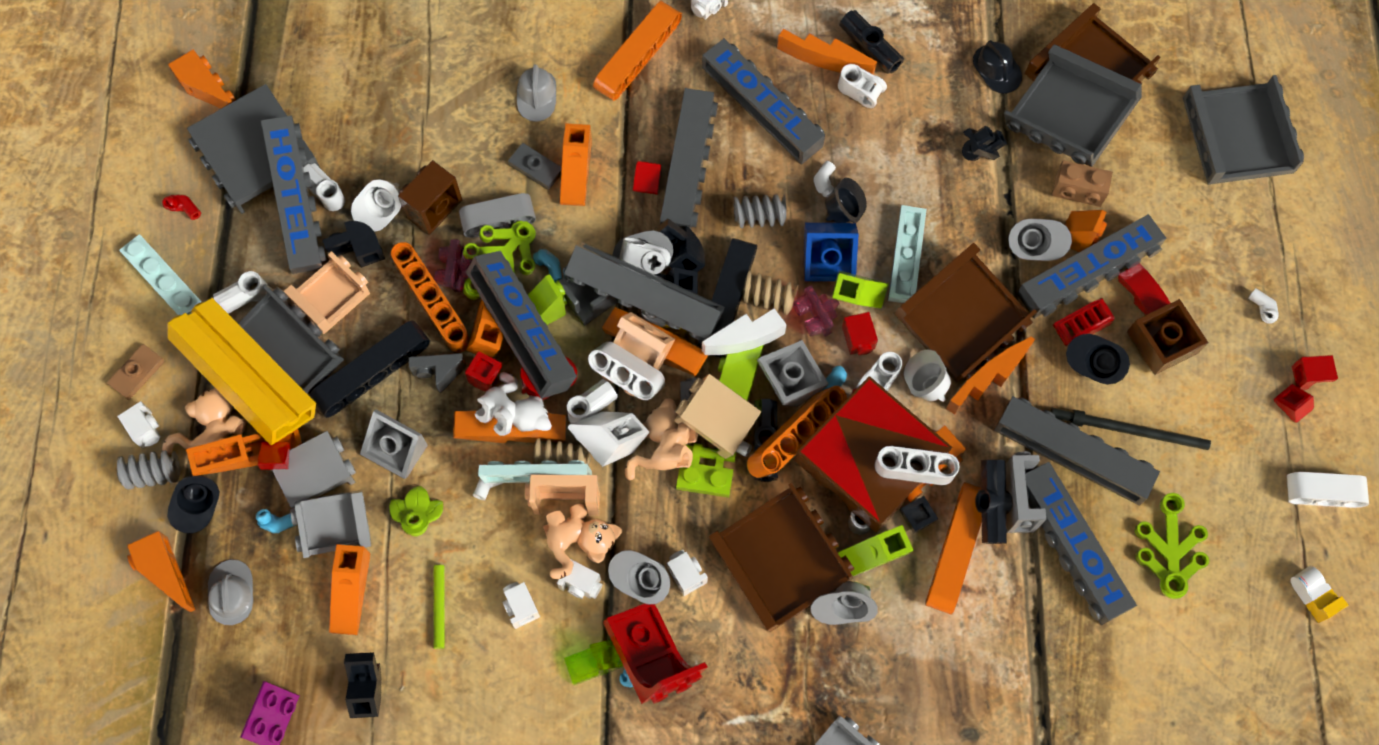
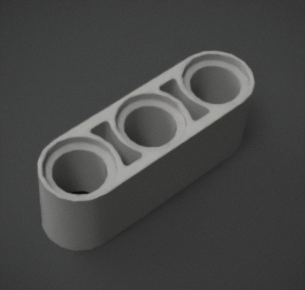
[459,193,536,238]

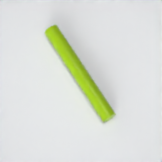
[433,565,445,649]

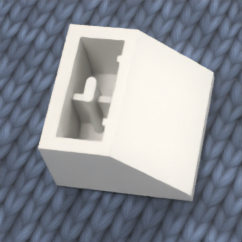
[568,412,649,467]

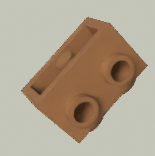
[1051,160,1113,207]

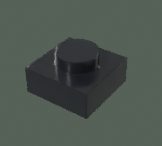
[900,496,938,534]

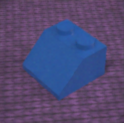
[804,223,859,281]

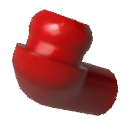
[162,195,201,220]

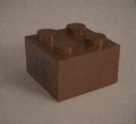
[398,160,463,235]
[1127,299,1209,375]

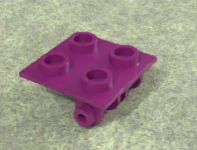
[240,681,299,745]

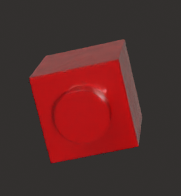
[842,312,878,356]

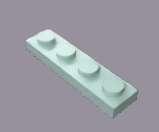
[888,205,927,303]
[119,234,201,315]
[478,460,592,483]

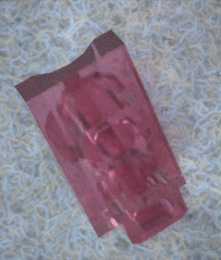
[434,239,473,292]
[793,285,839,337]

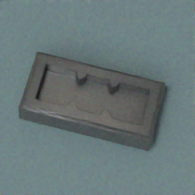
[508,143,562,190]

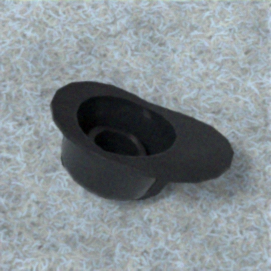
[973,40,1022,94]
[825,178,867,223]
[1066,333,1130,385]
[167,474,220,533]

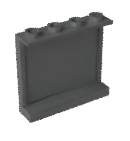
[1004,44,1142,167]
[1183,75,1304,185]
[187,84,321,214]
[238,284,344,395]

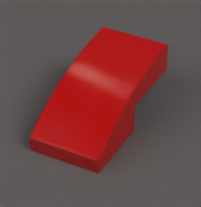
[1118,263,1171,315]

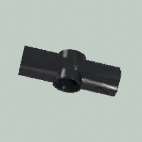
[839,10,904,74]
[753,399,778,482]
[975,459,1013,544]

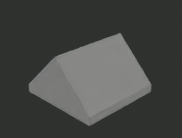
[757,340,828,406]
[360,410,428,479]

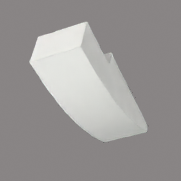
[702,309,786,355]

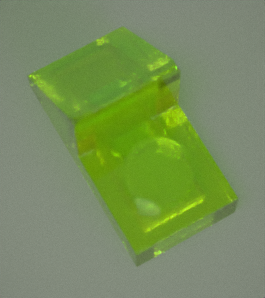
[564,640,624,686]

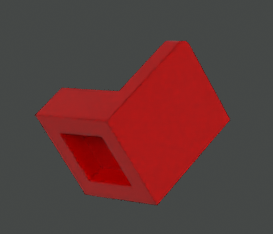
[465,351,503,392]
[1292,355,1338,390]

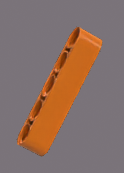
[593,1,682,101]
[391,242,470,353]
[747,386,847,478]
[925,482,982,615]

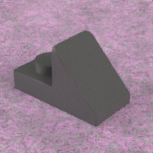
[409,354,466,393]

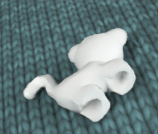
[475,372,552,436]

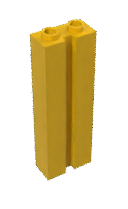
[168,298,316,446]

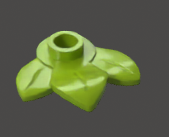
[389,486,443,536]

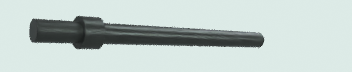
[1051,407,1211,450]

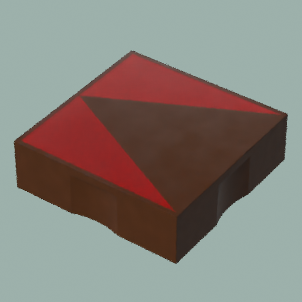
[794,376,953,533]

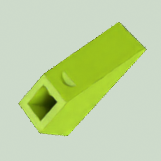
[838,525,914,577]

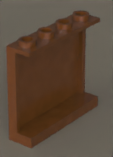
[1025,3,1161,84]
[894,243,1037,383]
[708,482,854,632]

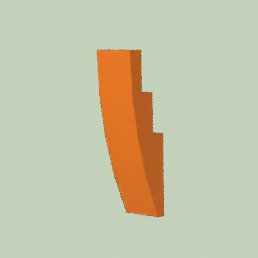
[777,29,877,75]
[602,307,708,376]
[946,337,1035,415]
[453,411,566,444]
[186,429,302,476]

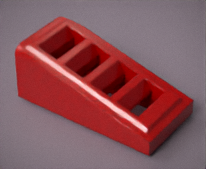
[1053,298,1115,346]

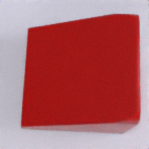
[633,161,662,195]
[1274,384,1314,423]
[257,442,290,470]

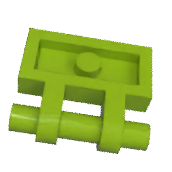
[676,443,736,498]

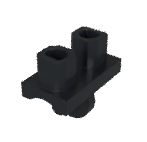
[962,126,1007,161]

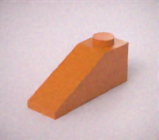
[127,531,196,612]

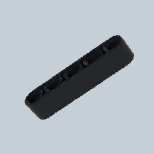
[697,238,758,358]
[309,320,430,418]

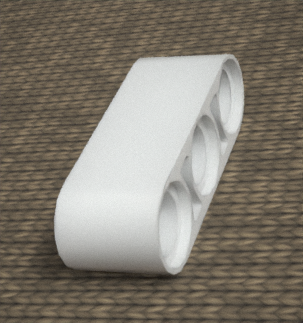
[588,342,665,400]
[875,446,960,485]
[1287,472,1369,508]

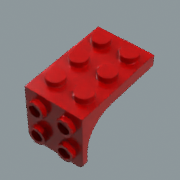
[603,603,708,704]

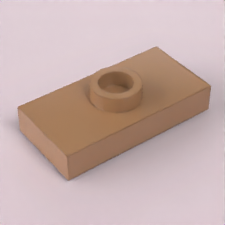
[107,344,165,400]

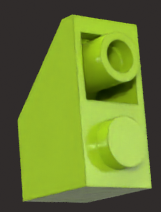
[832,270,889,309]
[528,274,567,325]

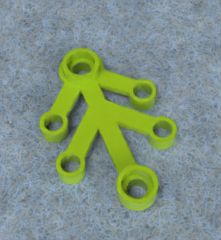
[463,221,536,300]
[1135,493,1209,599]

